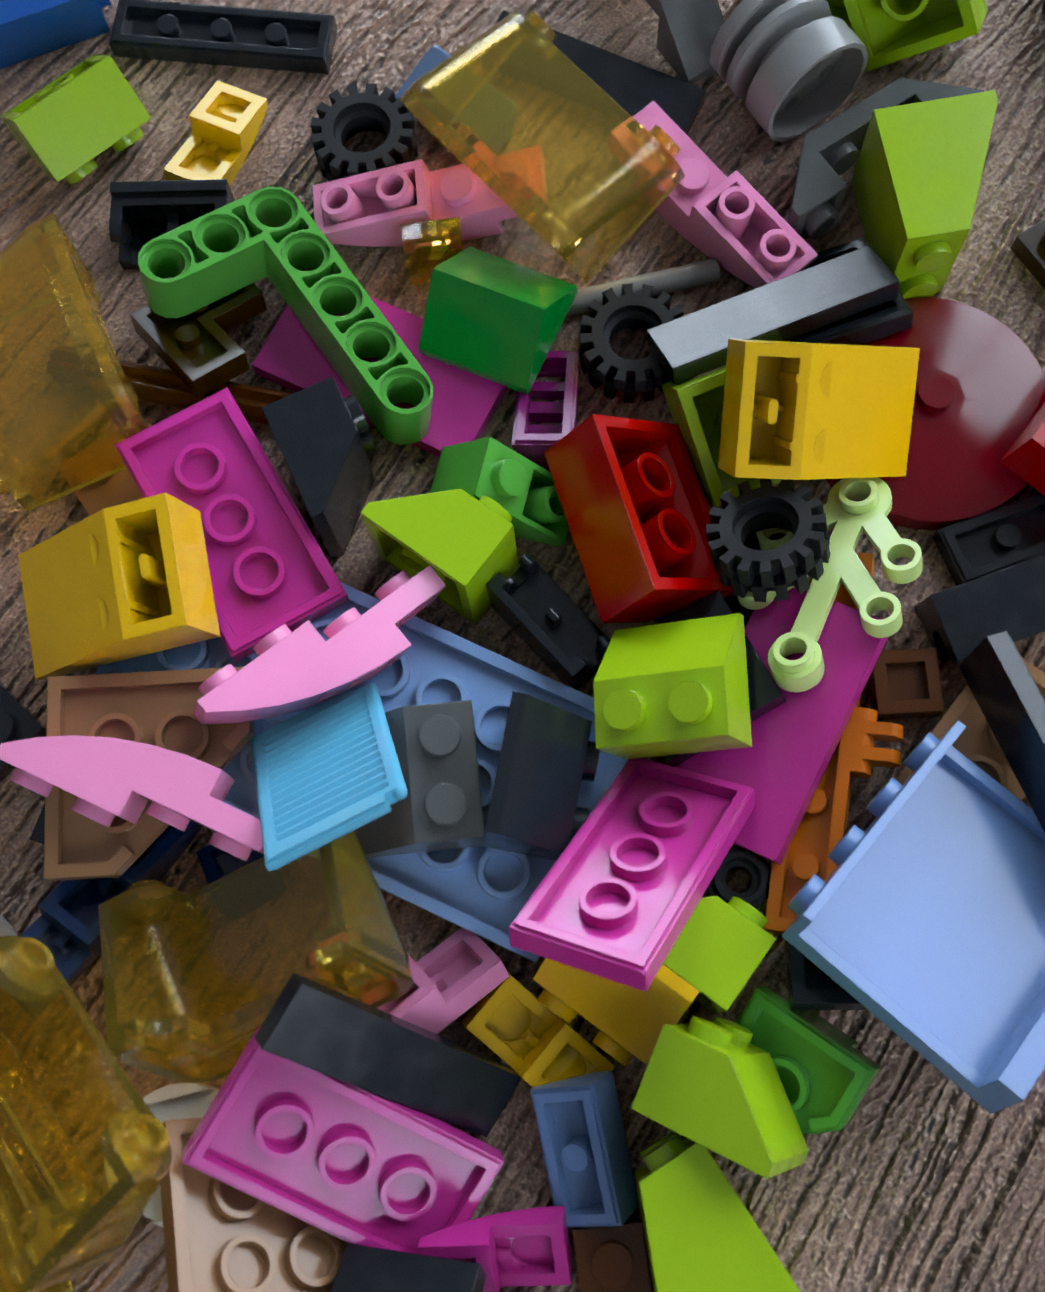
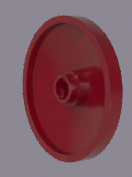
[826,297,1045,530]

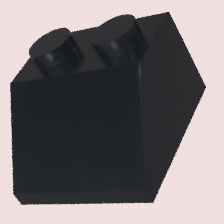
[261,377,378,560]
[485,691,600,861]

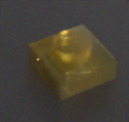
[401,217,464,285]

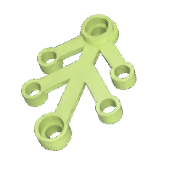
[737,477,923,692]

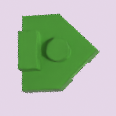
[736,985,881,1134]

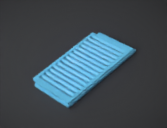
[251,683,408,872]

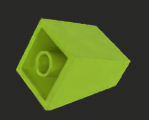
[851,90,998,299]
[634,1130,800,1292]

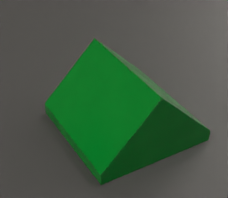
[418,247,578,395]

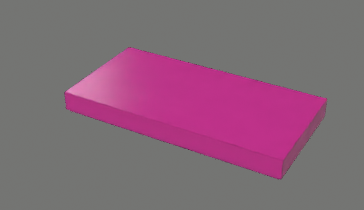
[252,270,508,457]
[115,388,349,663]
[677,588,888,865]
[509,758,755,992]
[182,1026,505,1254]

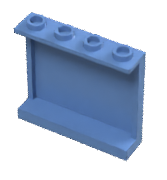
[781,720,1045,1114]

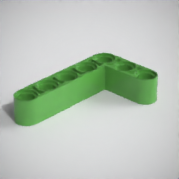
[138,187,433,445]

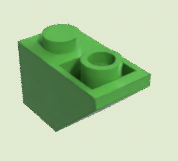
[430,437,569,546]

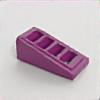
[512,351,580,472]

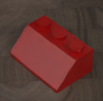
[544,414,734,623]

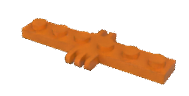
[764,552,904,934]

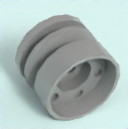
[709,0,869,142]

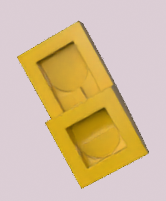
[163,80,268,186]
[461,974,615,1087]

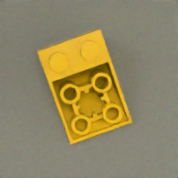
[718,339,920,480]
[18,492,220,680]

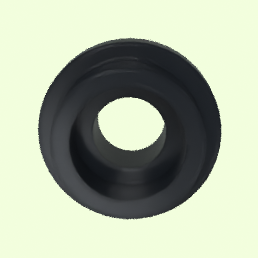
[706,846,771,909]

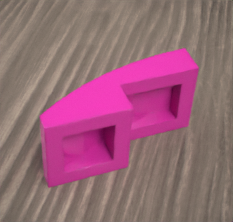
[417,1206,573,1292]

